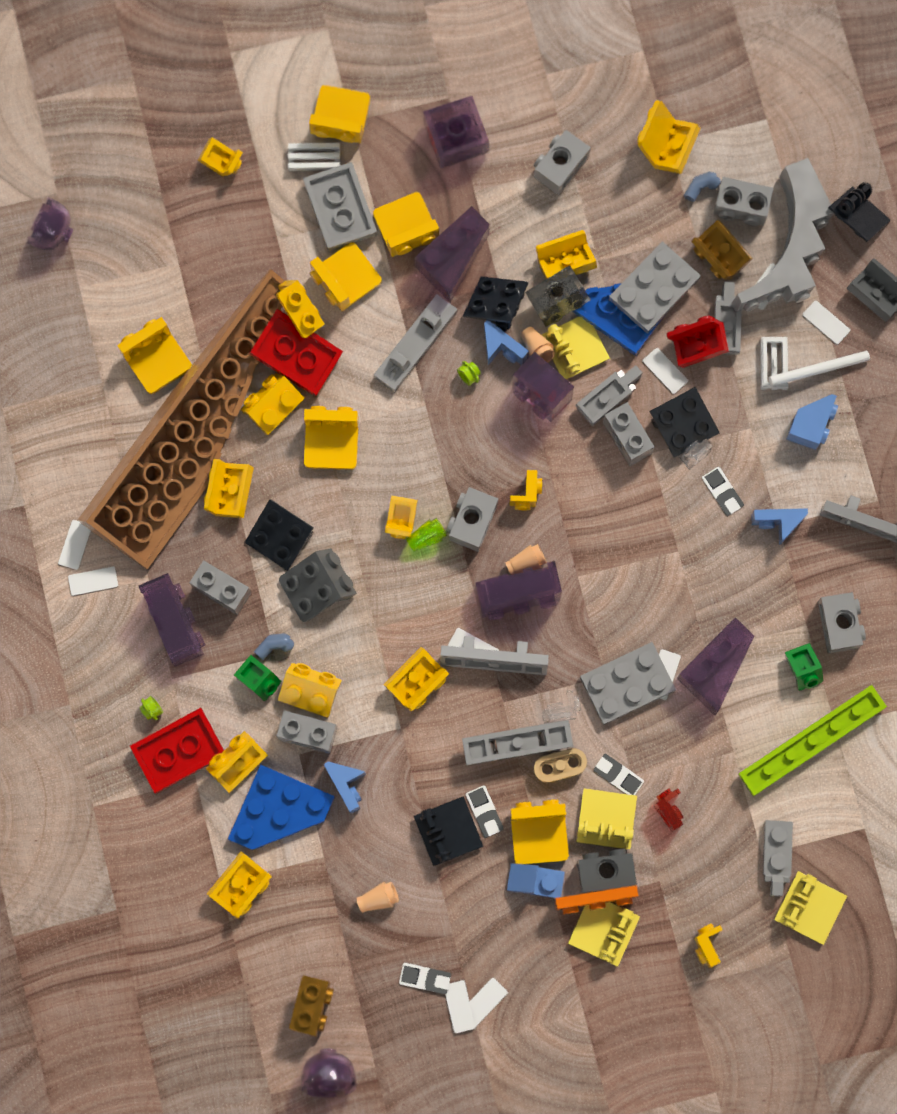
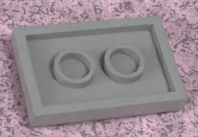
[303,162,377,251]
[609,241,701,334]
[580,642,676,725]

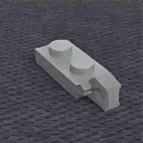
[714,282,742,355]
[575,365,643,426]
[763,820,793,897]

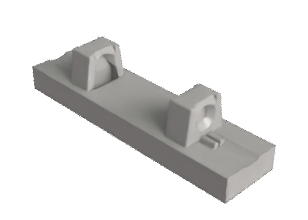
[374,294,458,392]
[820,495,897,543]
[440,636,549,675]
[462,720,574,765]

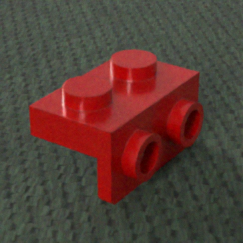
[666,316,729,368]

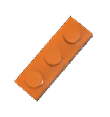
[555,885,639,914]

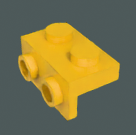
[535,230,597,285]
[276,280,324,338]
[240,373,304,435]
[204,459,254,518]
[383,647,449,711]
[278,663,342,718]
[206,731,268,793]
[207,851,271,919]

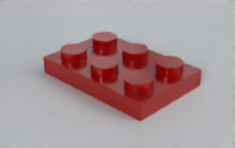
[249,309,343,396]
[130,708,224,794]

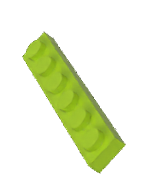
[738,685,887,796]

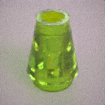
[406,517,447,552]

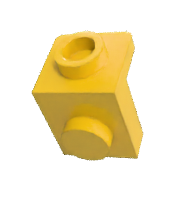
[197,137,243,177]
[509,470,542,511]
[385,496,418,539]
[694,923,723,968]

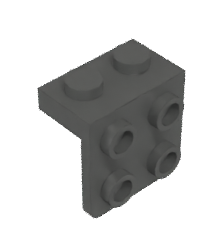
[279,548,357,622]

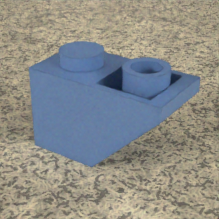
[786,394,838,450]

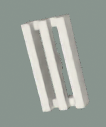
[288,143,340,171]
[760,337,788,390]

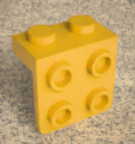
[309,85,370,143]
[637,100,700,174]
[373,192,439,257]
[309,242,382,311]
[117,317,192,394]
[304,406,359,470]
[510,799,569,864]

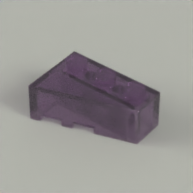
[415,206,490,303]
[475,561,562,620]
[138,573,206,667]
[676,617,754,715]

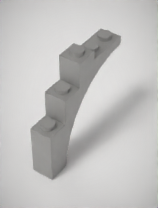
[732,158,834,312]

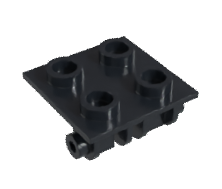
[828,182,891,242]
[463,276,529,332]
[649,387,720,458]
[244,499,314,571]
[414,796,484,867]

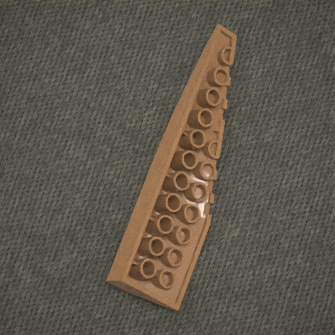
[77,269,284,569]

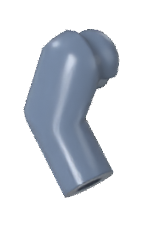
[684,171,721,202]
[253,633,294,660]

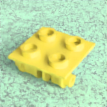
[541,316,610,381]
[577,788,637,850]
[774,871,847,945]
[568,902,640,967]

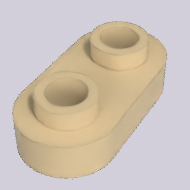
[534,748,587,783]

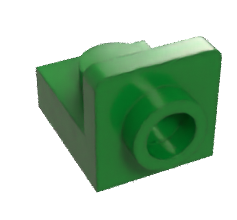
[785,643,824,691]
[234,655,282,701]

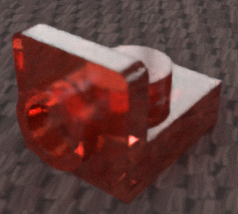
[654,788,684,833]

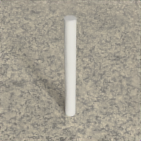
[769,351,870,387]

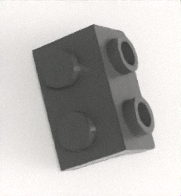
[846,258,897,322]

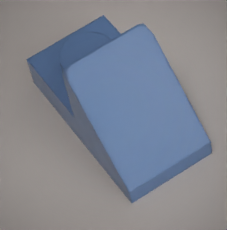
[484,320,529,365]
[751,508,808,545]
[324,762,366,814]
[507,863,565,898]

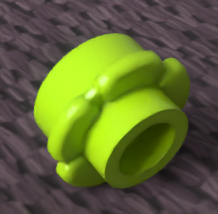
[457,361,481,386]
[139,696,164,720]

